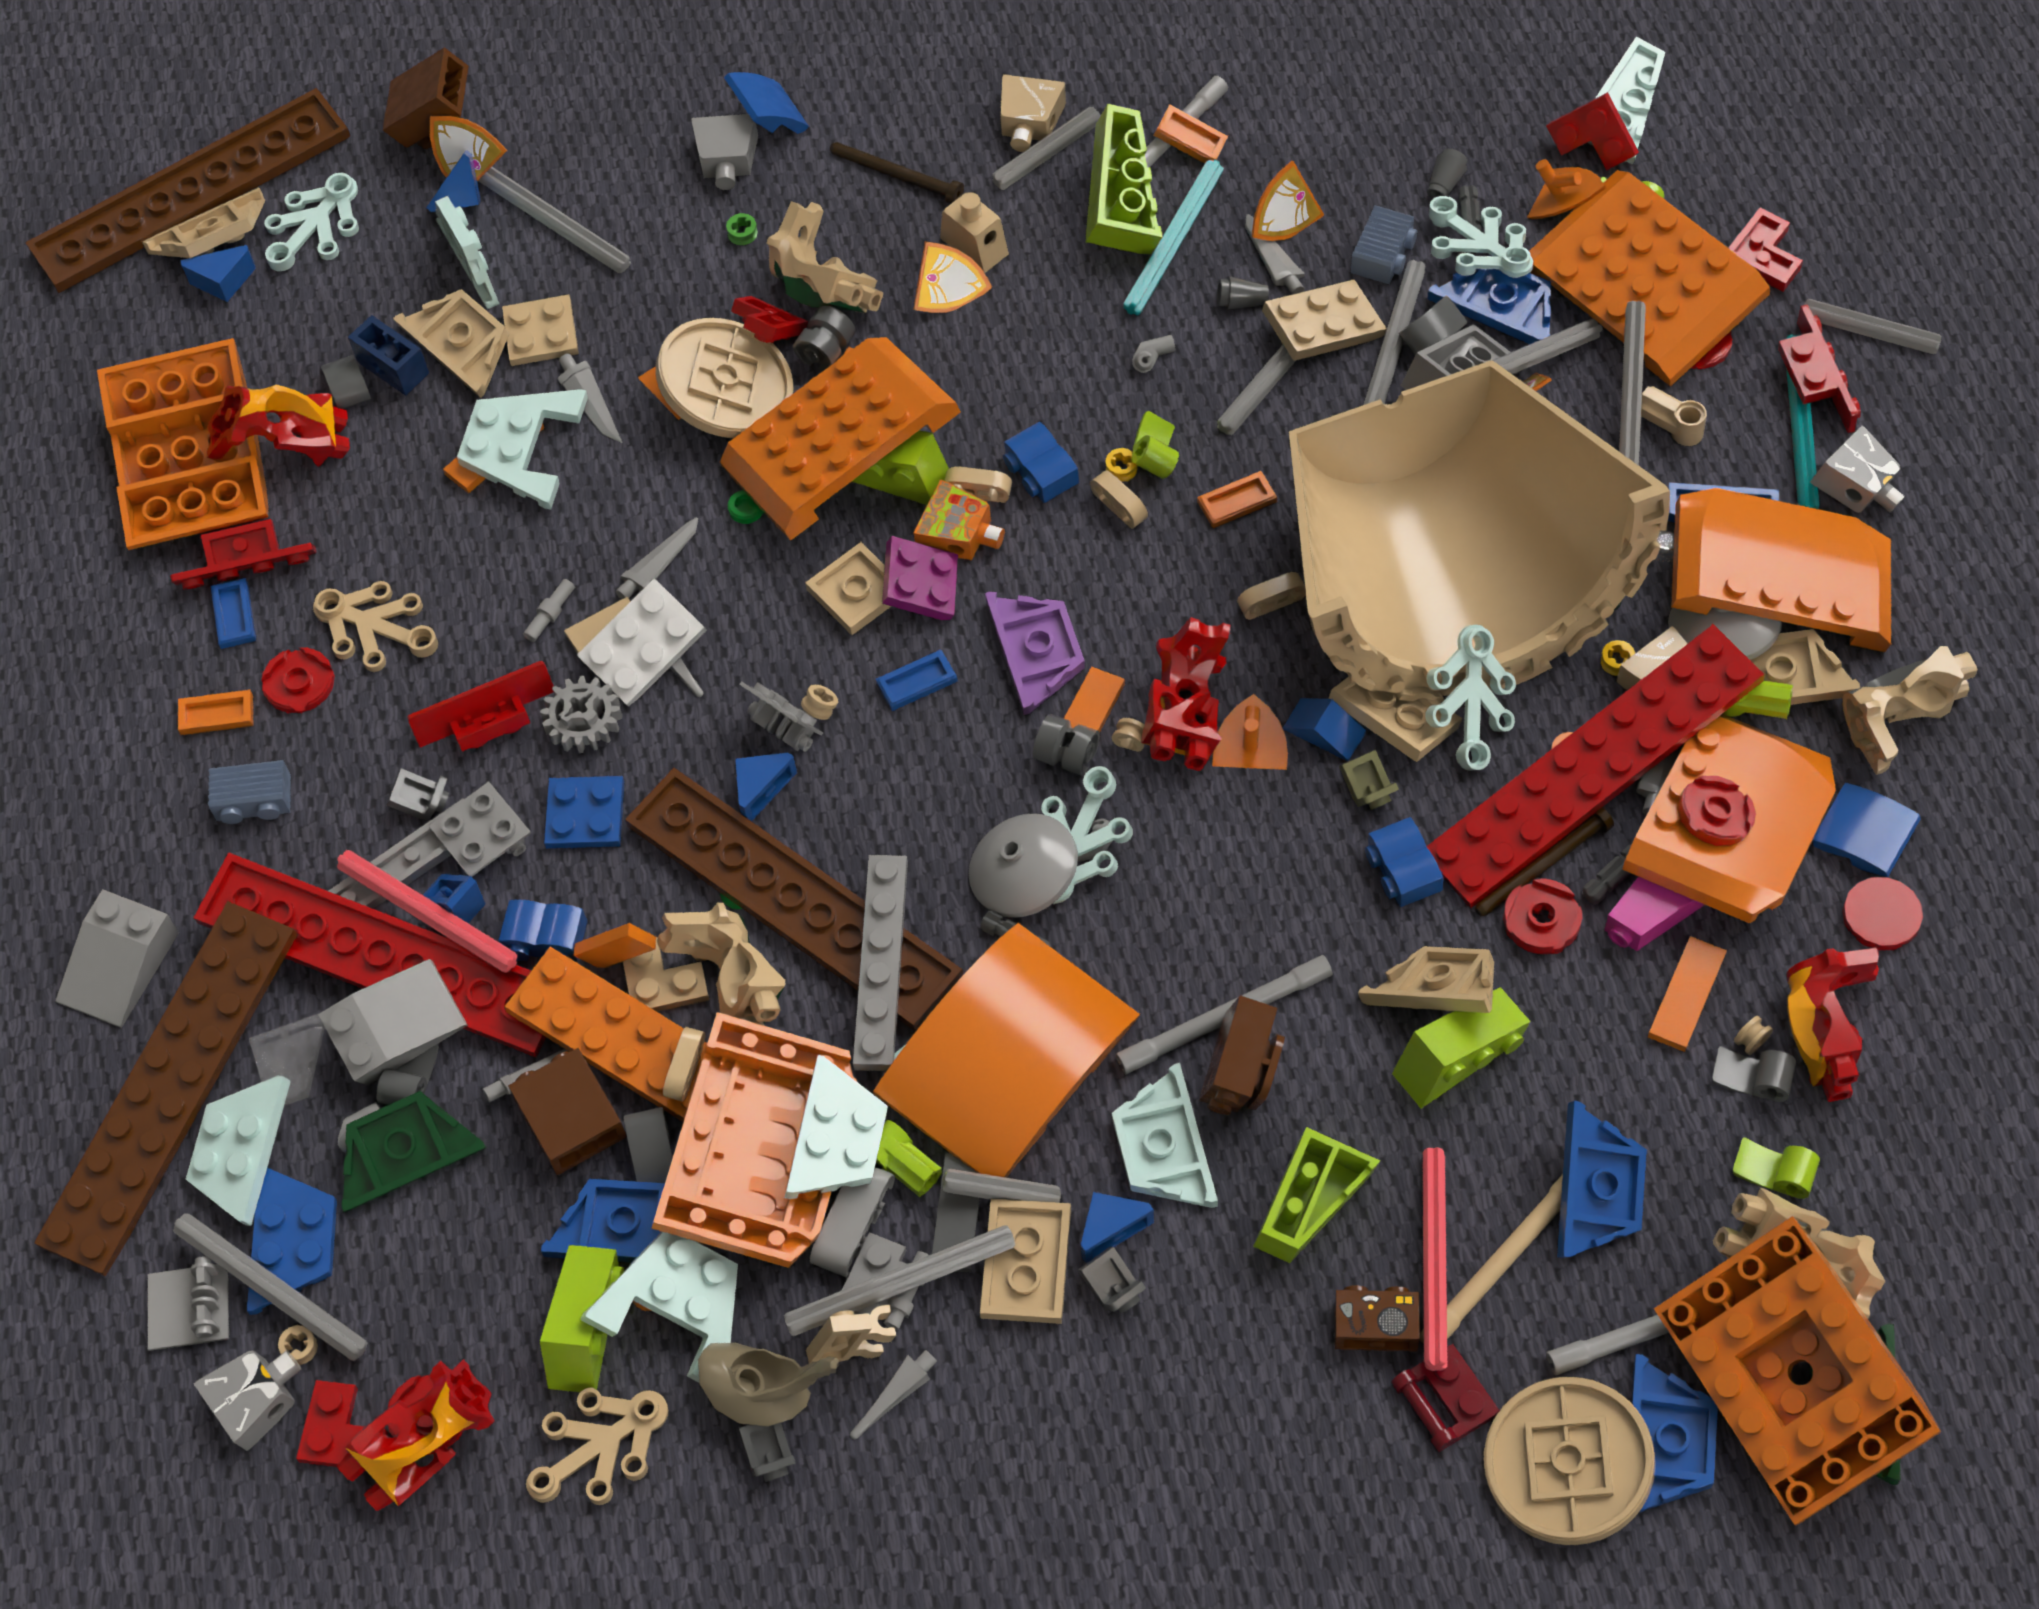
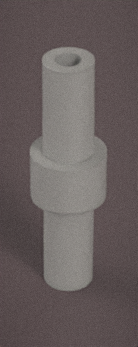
[523,579,575,642]

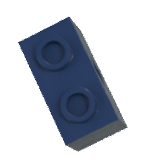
[348,315,429,396]

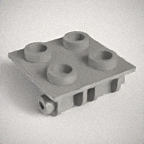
[739,681,823,752]
[428,782,531,877]
[148,1257,229,1351]

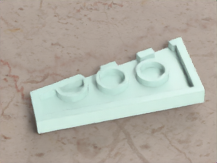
[1588,37,1665,164]

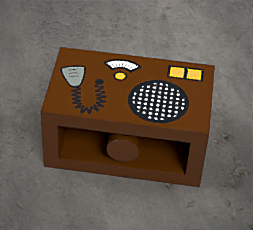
[1335,1285,1420,1352]

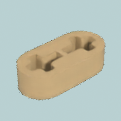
[945,467,1012,503]
[1090,470,1148,529]
[1237,572,1306,620]
[663,1027,705,1102]

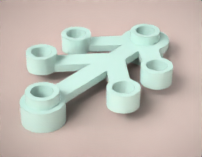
[264,173,359,271]
[1429,196,1533,278]
[1425,625,1516,771]
[1041,766,1133,904]

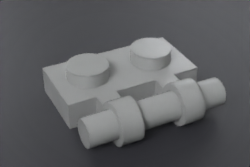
[842,1232,929,1330]

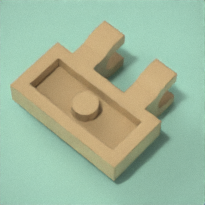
[806,1305,896,1363]

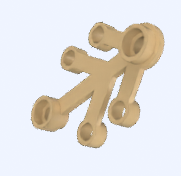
[313,581,438,672]
[526,1388,668,1505]

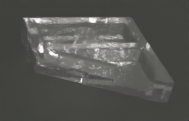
[249,1013,325,1106]

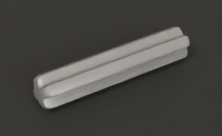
[943,1169,1061,1203]

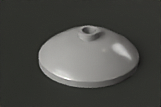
[1668,607,1782,660]
[969,814,1078,917]

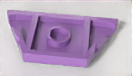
[985,592,1085,715]

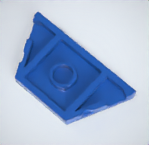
[1427,255,1551,344]
[1557,1101,1647,1258]
[247,1168,337,1315]
[541,1179,665,1263]
[1631,1354,1718,1512]

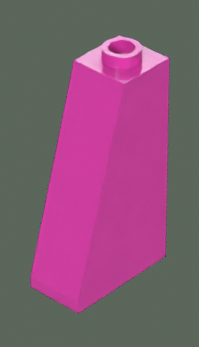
[1605,877,1705,951]

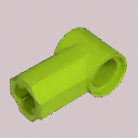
[1723,681,1793,719]
[876,1120,942,1197]

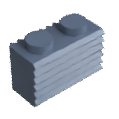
[1351,205,1418,285]
[208,760,291,824]

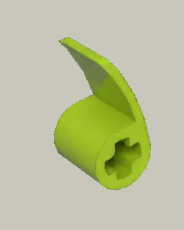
[1132,411,1179,479]
[1733,1137,1820,1199]

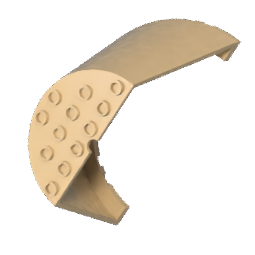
[1289,360,1670,702]

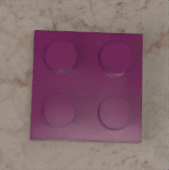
[882,536,958,620]

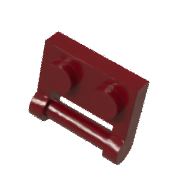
[1391,1344,1500,1452]

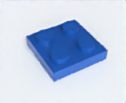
[544,776,624,849]

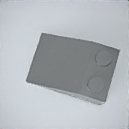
[1401,324,1520,390]
[56,889,179,1028]
[318,959,468,1085]

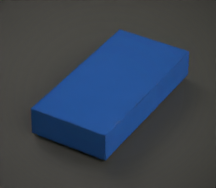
[211,578,256,649]
[876,650,958,711]

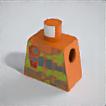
[914,480,1005,560]

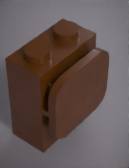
[382,47,469,149]
[1199,995,1285,1115]
[508,1048,627,1175]

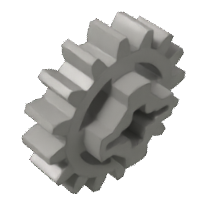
[540,676,622,753]

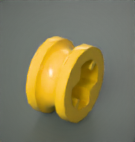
[1105,448,1137,482]
[1601,640,1635,676]

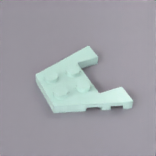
[457,389,588,510]
[580,1231,738,1382]

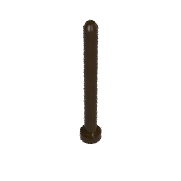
[830,142,964,204]
[1475,807,1614,916]

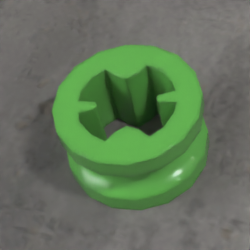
[726,213,758,245]

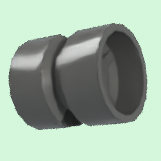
[793,306,856,371]
[1033,714,1100,777]

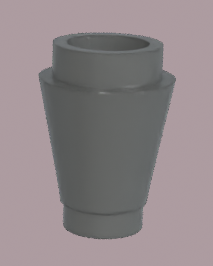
[1427,148,1468,197]
[1217,276,1269,310]

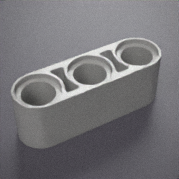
[810,1167,895,1278]

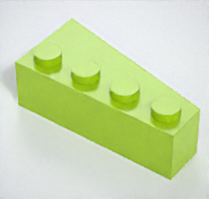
[1085,104,1163,254]
[852,431,949,505]

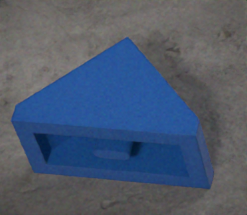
[426,150,481,212]
[181,245,256,302]
[1283,698,1366,761]
[735,753,797,821]
[423,874,486,923]
[1081,1192,1154,1263]

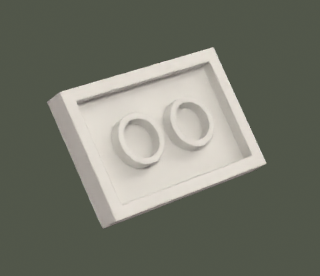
[577,578,707,706]

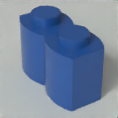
[1003,422,1080,503]
[1365,817,1443,907]
[499,900,588,962]

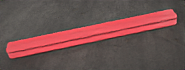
[337,850,517,972]
[1423,1147,1447,1371]

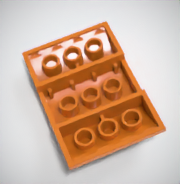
[97,338,268,550]
[873,923,1140,1178]

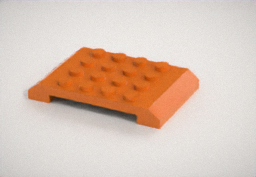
[1529,170,1770,387]
[720,337,961,541]

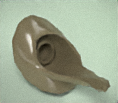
[698,1343,839,1427]

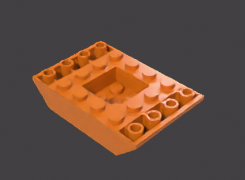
[1654,1216,1941,1526]

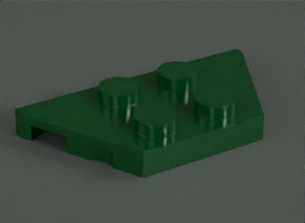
[342,1091,486,1212]

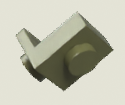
[1339,750,1399,810]

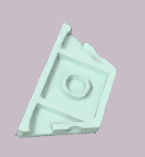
[435,196,499,310]
[784,1055,888,1199]
[1112,1063,1218,1208]
[186,1076,291,1226]

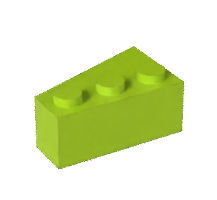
[1392,987,1531,1109]
[1253,1127,1380,1263]
[540,1245,624,1392]

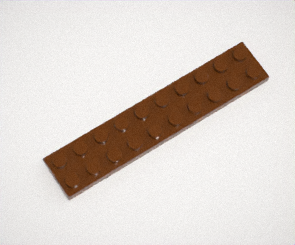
[25,88,351,293]
[625,768,963,1031]
[34,901,298,1277]

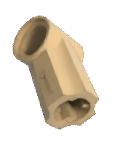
[1641,386,1707,446]

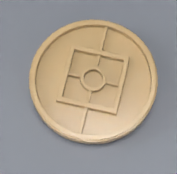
[656,318,793,438]
[1484,1377,1655,1545]

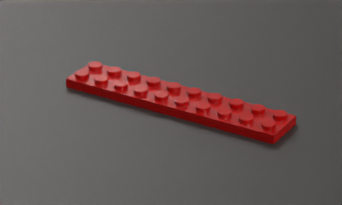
[1426,624,1765,908]
[193,853,546,1058]

